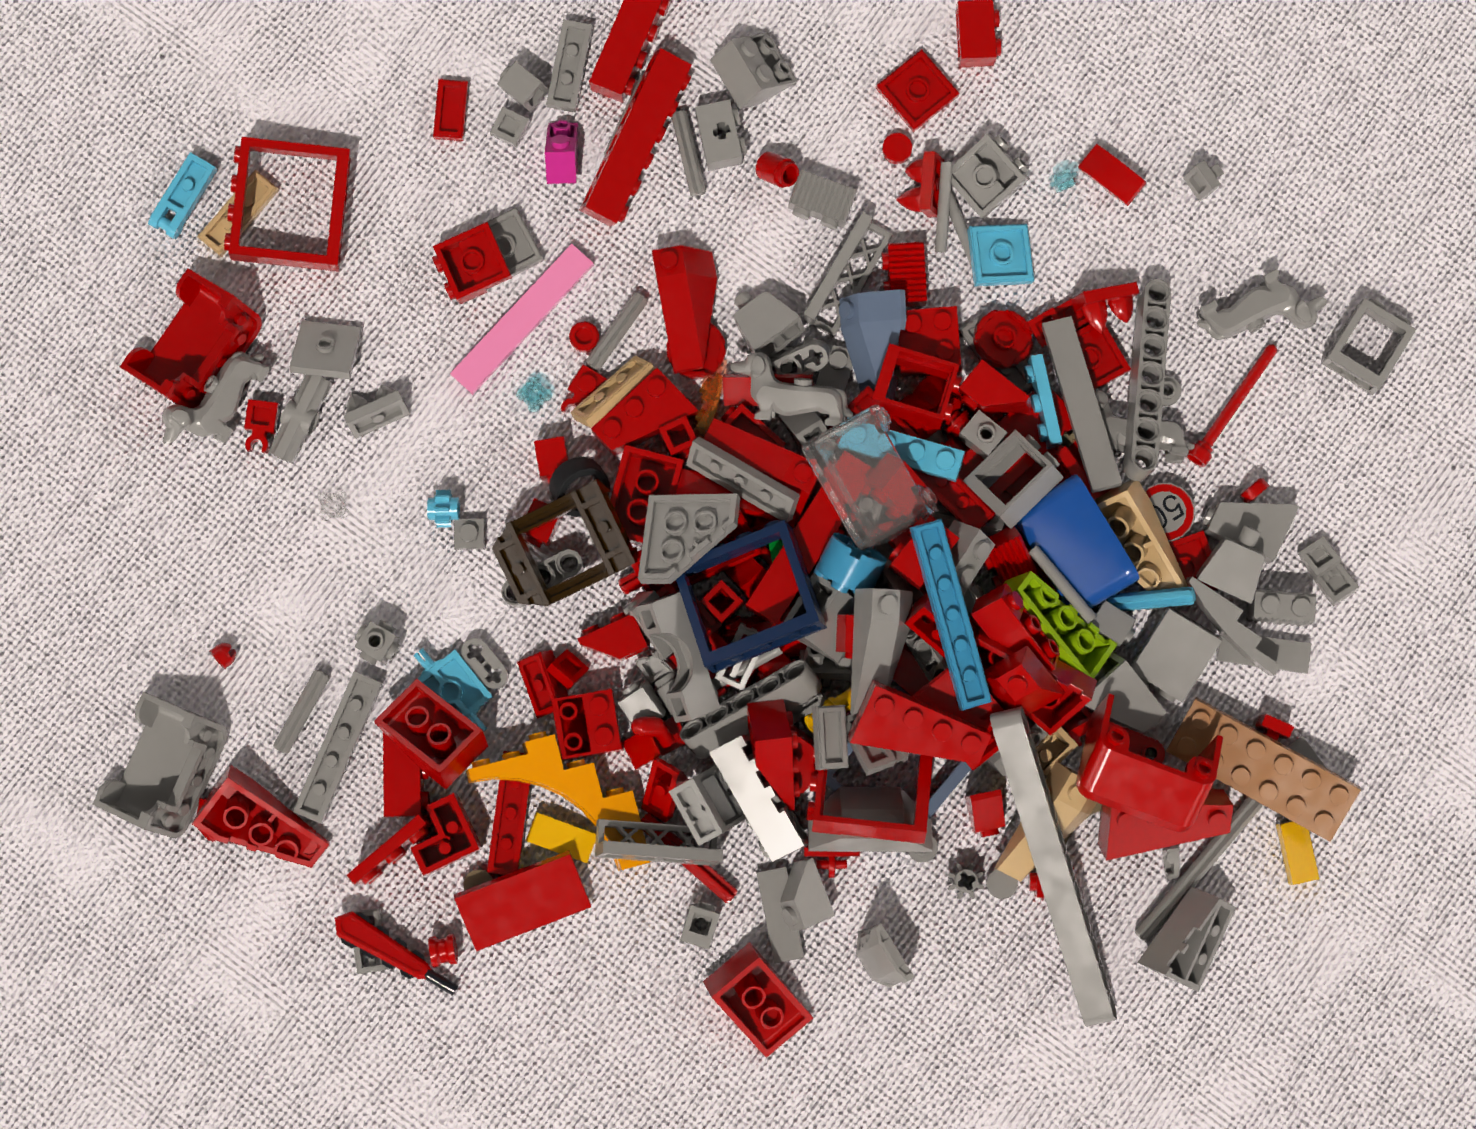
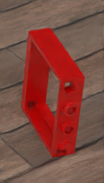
[224,137,351,272]
[807,711,933,844]

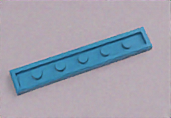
[910,519,992,710]

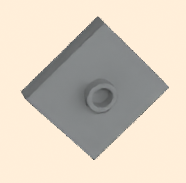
[290,320,362,380]

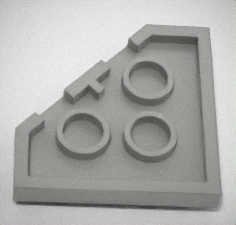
[638,493,740,584]

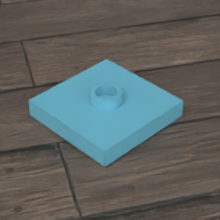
[967,224,1034,287]

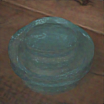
[1049,168,1079,193]

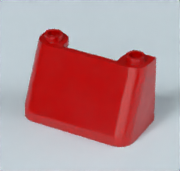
[120,268,262,408]

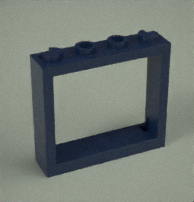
[676,520,827,673]

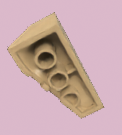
[1095,480,1188,591]
[994,761,1097,882]

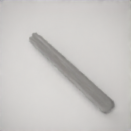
[1135,797,1262,942]

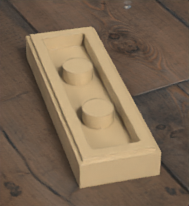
[197,170,279,257]
[570,356,655,428]

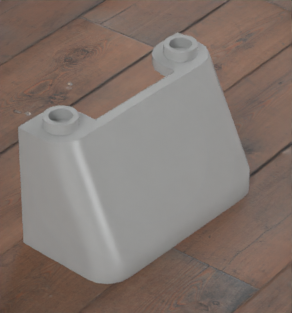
[92,692,228,838]

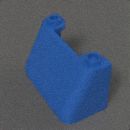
[1007,474,1140,616]

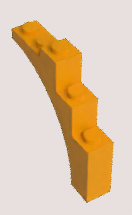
[466,731,651,871]

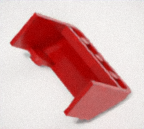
[1076,693,1223,832]

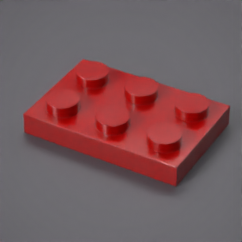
[347,814,433,885]

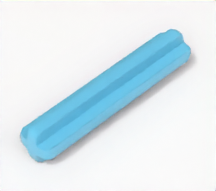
[1107,587,1196,611]

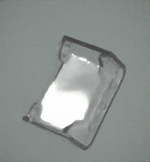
[802,405,939,551]

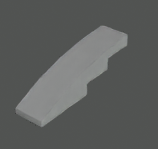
[1186,576,1282,676]

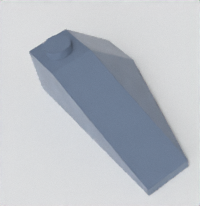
[839,289,907,400]

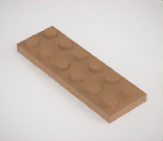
[1166,697,1361,842]

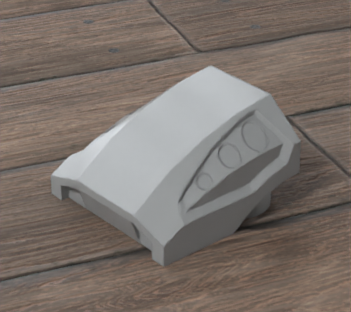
[856,923,914,988]

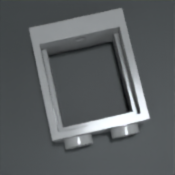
[1321,298,1417,395]
[963,429,1064,529]
[669,765,745,846]

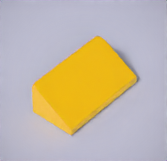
[1276,821,1319,885]

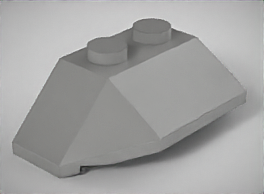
[808,787,933,852]

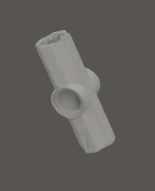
[269,375,332,464]

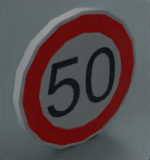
[1145,483,1195,542]

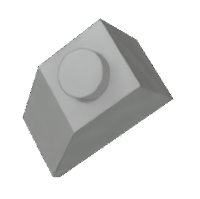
[780,858,835,931]

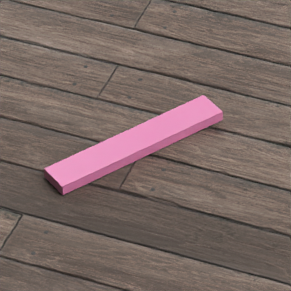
[450,244,594,395]

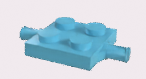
[407,648,493,732]

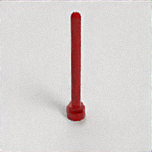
[1186,344,1277,467]

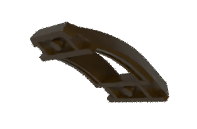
[492,479,638,607]

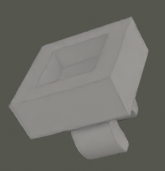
[1183,160,1224,202]

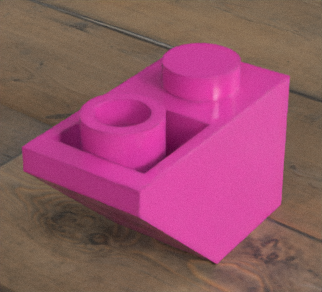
[545,120,578,184]

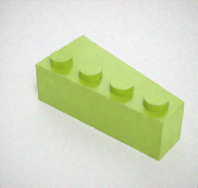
[1004,571,1117,678]

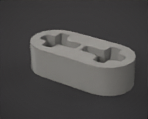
[461,638,509,690]

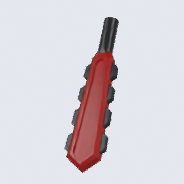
[335,911,459,996]

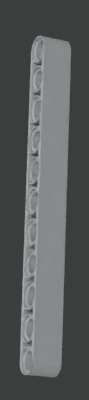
[990,706,1117,1027]

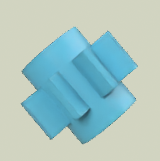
[427,490,460,528]

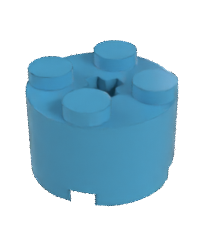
[813,533,887,594]

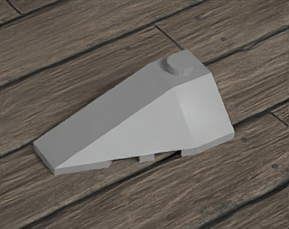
[850,588,913,714]

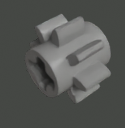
[947,863,984,899]

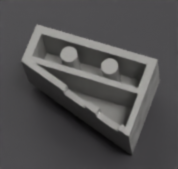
[1137,887,1236,992]

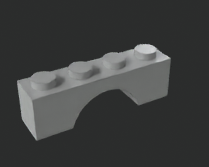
[636,592,721,723]

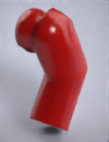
[631,716,675,748]

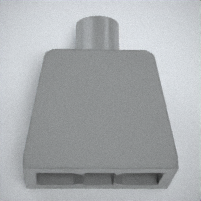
[733,291,805,358]
[1196,525,1265,604]

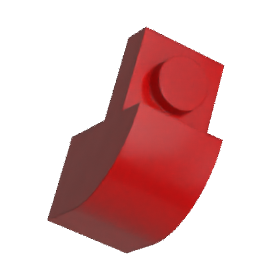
[700,580,744,637]

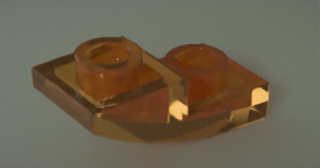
[693,373,722,438]

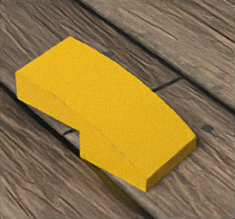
[526,812,596,863]

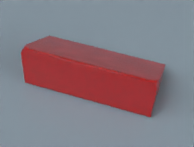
[517,650,569,719]

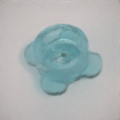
[516,377,552,413]

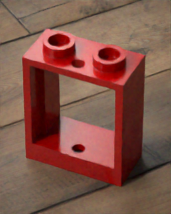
[869,343,962,430]

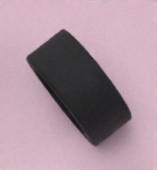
[549,456,610,517]

